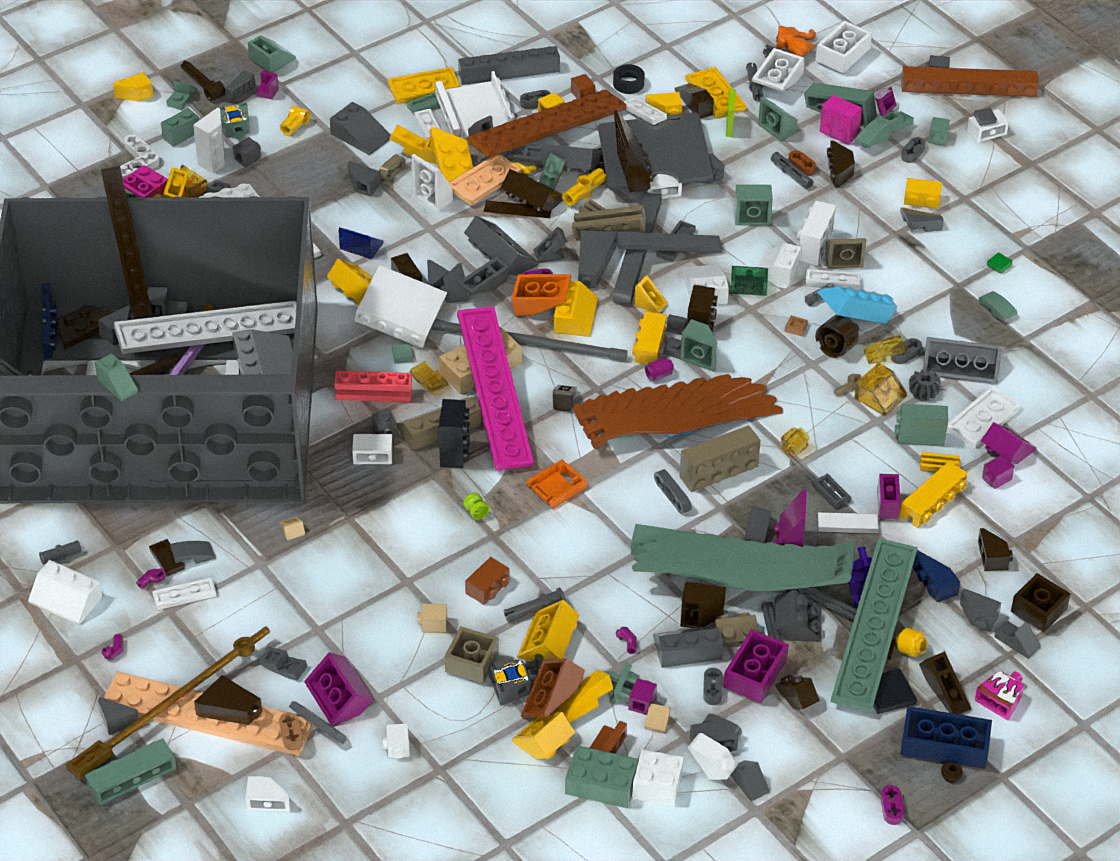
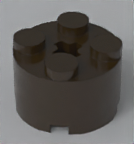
[815,314,859,358]

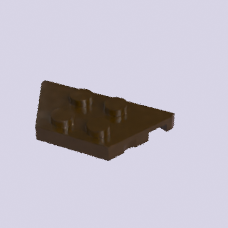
[56,305,113,349]

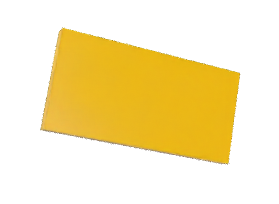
[387,67,461,104]
[685,67,746,119]

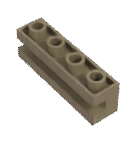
[572,205,647,241]

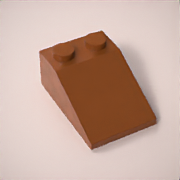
[521,658,585,718]

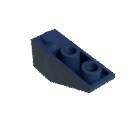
[913,550,960,602]

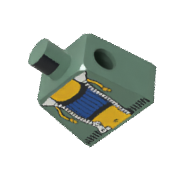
[215,102,250,139]

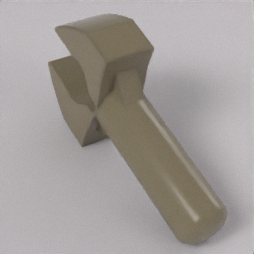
[834,374,866,396]

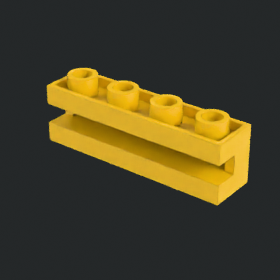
[899,461,968,528]

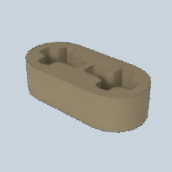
[379,154,406,181]

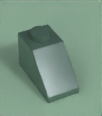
[95,353,138,402]

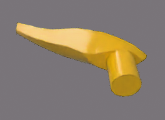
[511,161,536,175]

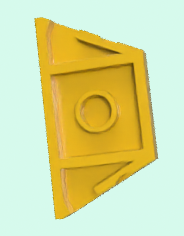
[429,127,473,183]

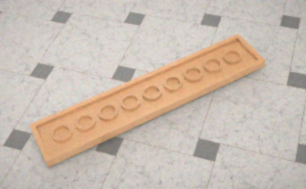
[104,671,313,756]

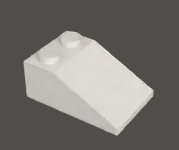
[752,48,804,91]
[411,154,453,212]
[682,264,729,305]

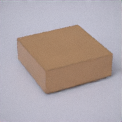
[785,315,808,336]

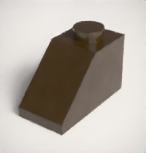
[978,528,1013,571]

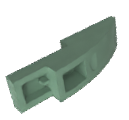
[855,110,914,148]

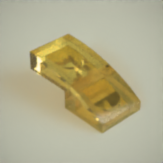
[864,335,905,364]
[409,361,448,393]

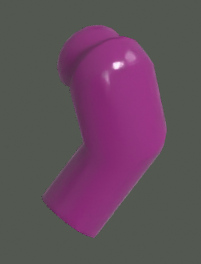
[136,568,166,589]
[616,627,637,654]
[101,634,123,660]

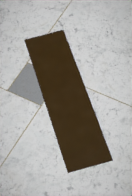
[484,200,552,218]

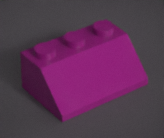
[304,652,373,726]

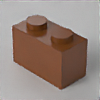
[465,557,510,605]

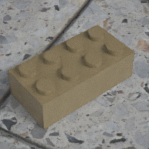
[680,425,761,492]

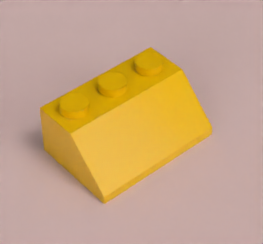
[327,259,373,306]
[554,280,598,337]
[517,600,580,662]

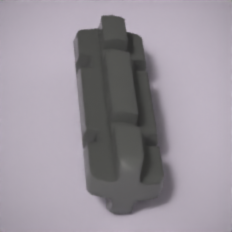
[804,283,836,306]

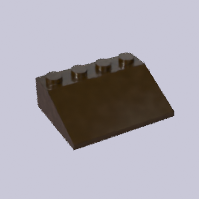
[614,110,653,192]

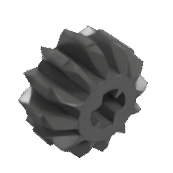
[909,369,941,400]

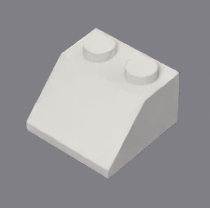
[755,243,801,286]

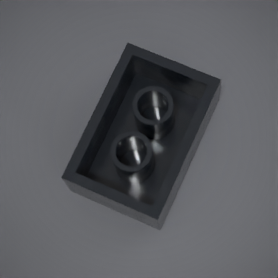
[439,399,470,468]

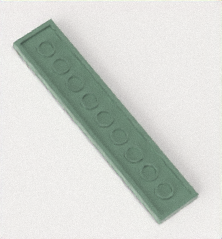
[831,538,918,713]

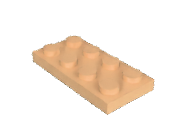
[449,154,522,206]

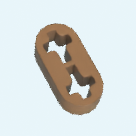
[279,712,303,751]

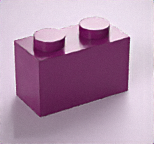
[877,473,901,519]

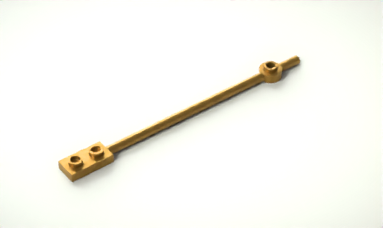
[65,626,270,779]

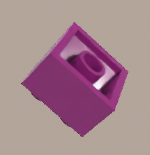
[981,422,1037,464]

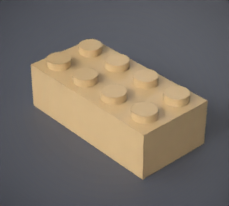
[439,327,522,394]

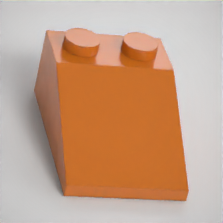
[511,274,572,316]

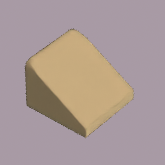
[279,516,305,540]
[644,703,671,733]

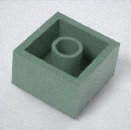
[734,185,773,225]

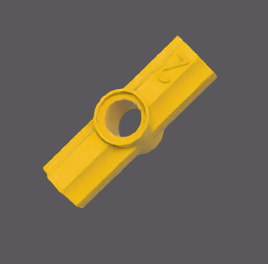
[562,168,607,206]

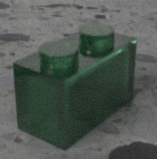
[730,266,768,296]

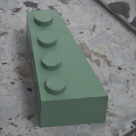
[804,82,877,129]

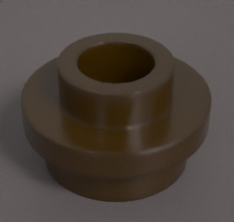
[941,762,963,783]

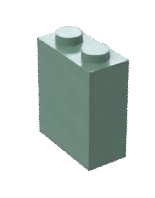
[894,403,948,446]

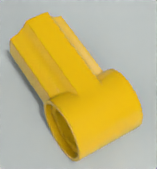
[280,105,311,136]

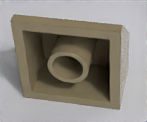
[825,238,867,269]

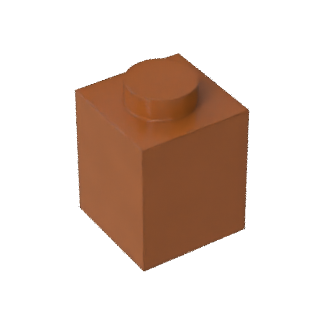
[571,74,595,99]

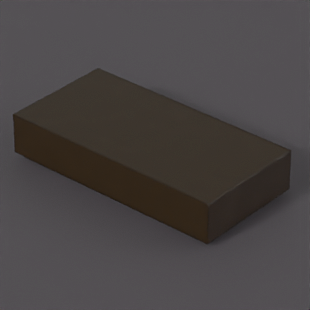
[149,539,185,577]

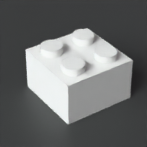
[632,749,684,807]

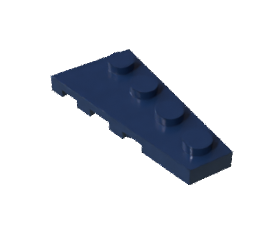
[42,283,57,358]

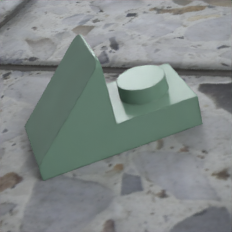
[166,80,198,110]

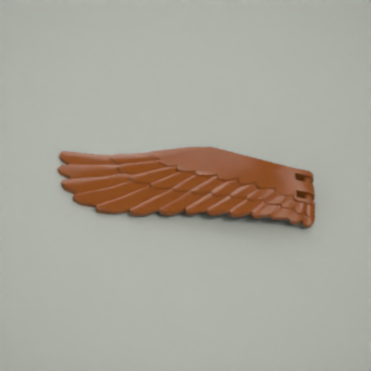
[573,374,783,449]

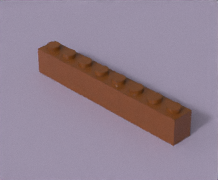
[901,66,1039,97]

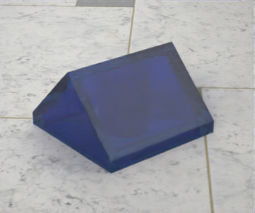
[338,227,384,259]

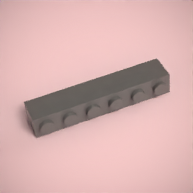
[458,46,560,85]

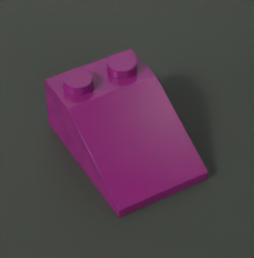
[774,490,807,547]

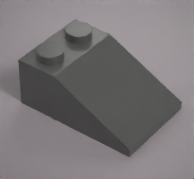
[330,102,391,155]

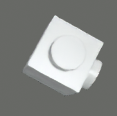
[383,723,410,758]

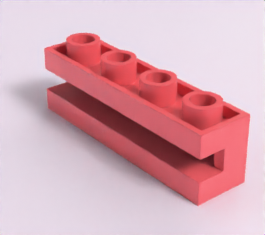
[334,371,412,402]

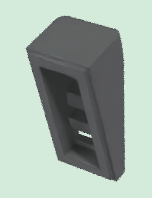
[225,70,255,103]

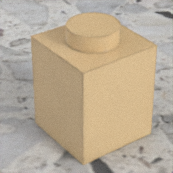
[418,604,447,633]

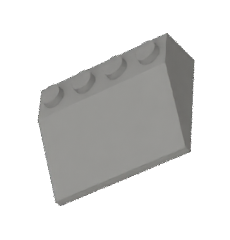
[232,329,293,375]

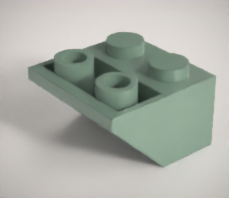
[248,35,296,72]

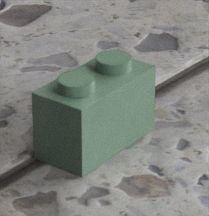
[161,108,199,147]

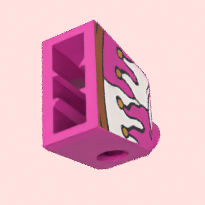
[974,671,1024,721]

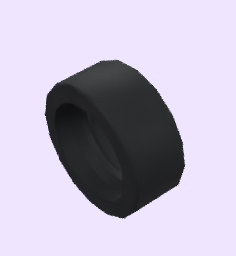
[613,64,645,94]

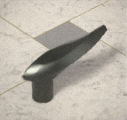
[523,654,543,670]

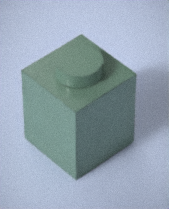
[928,117,950,146]

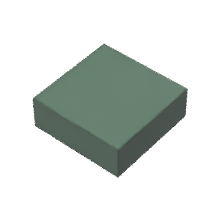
[392,344,413,363]

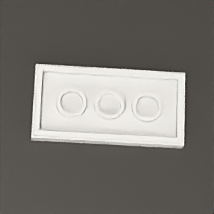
[947,386,1022,449]

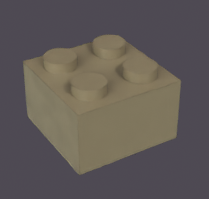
[444,626,499,684]

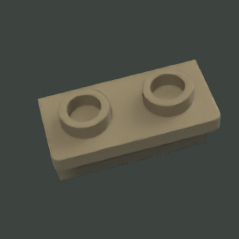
[713,612,758,644]

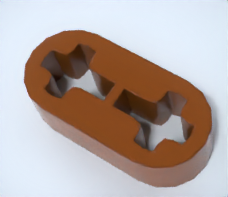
[788,150,816,176]

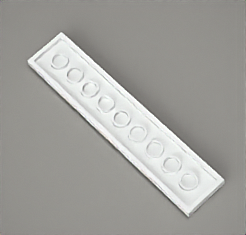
[114,301,297,354]

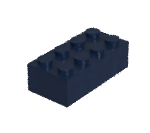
[900,706,992,769]

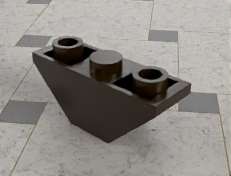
[827,140,855,188]

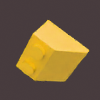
[511,712,575,759]

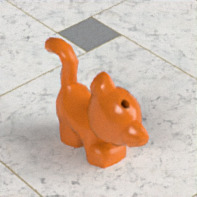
[776,26,816,57]

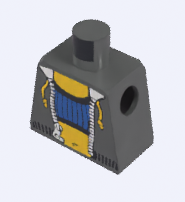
[489,659,539,706]

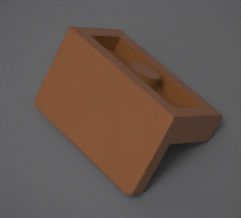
[590,721,627,754]

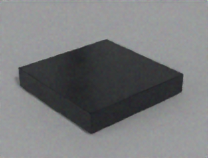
[873,668,917,714]

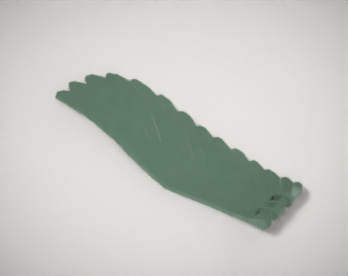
[632,532,855,592]

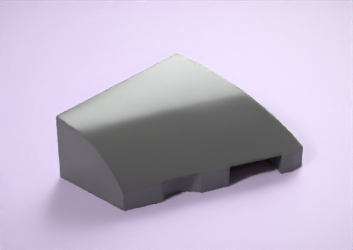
[900,207,944,232]

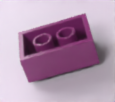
[723,629,789,703]

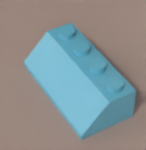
[817,286,898,324]

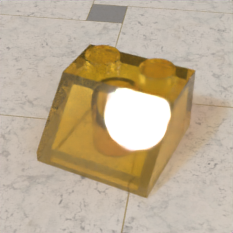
[854,363,907,416]

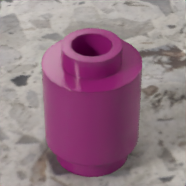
[645,357,674,380]

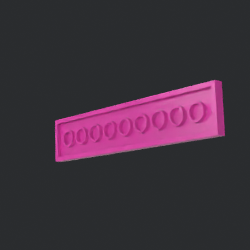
[457,306,534,471]

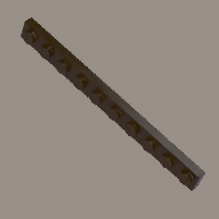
[101,166,153,320]

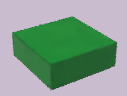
[987,252,1013,274]

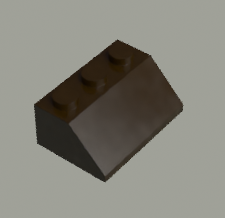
[501,169,563,212]

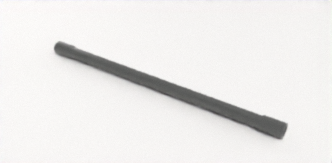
[431,319,628,361]

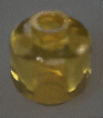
[781,427,810,456]

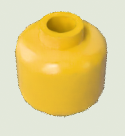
[896,628,928,657]

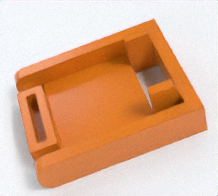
[526,459,587,508]

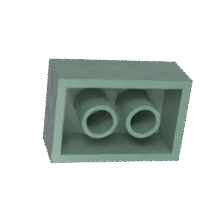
[565,745,639,808]

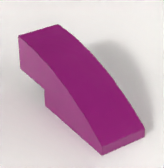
[874,87,897,115]

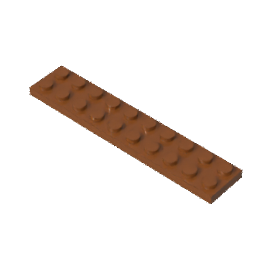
[468,90,627,157]

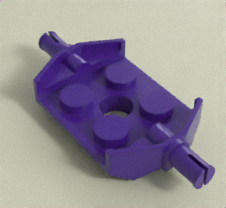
[849,546,873,608]

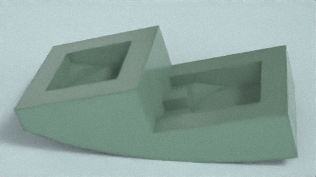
[979,291,1018,320]

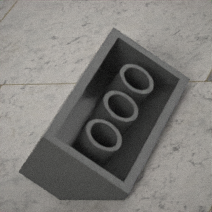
[464,216,539,276]
[923,337,1002,383]

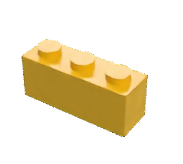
[632,312,667,365]

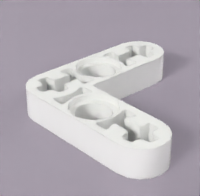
[120,134,160,179]

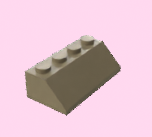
[397,397,481,450]

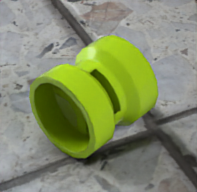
[463,492,490,520]

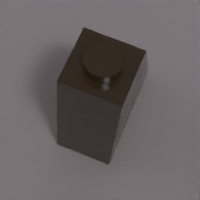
[194,675,262,725]

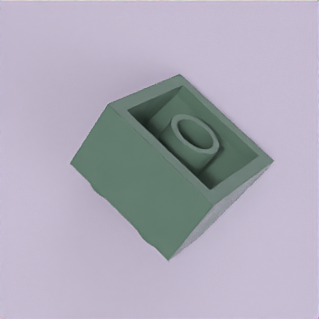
[758,97,798,141]
[680,319,718,372]

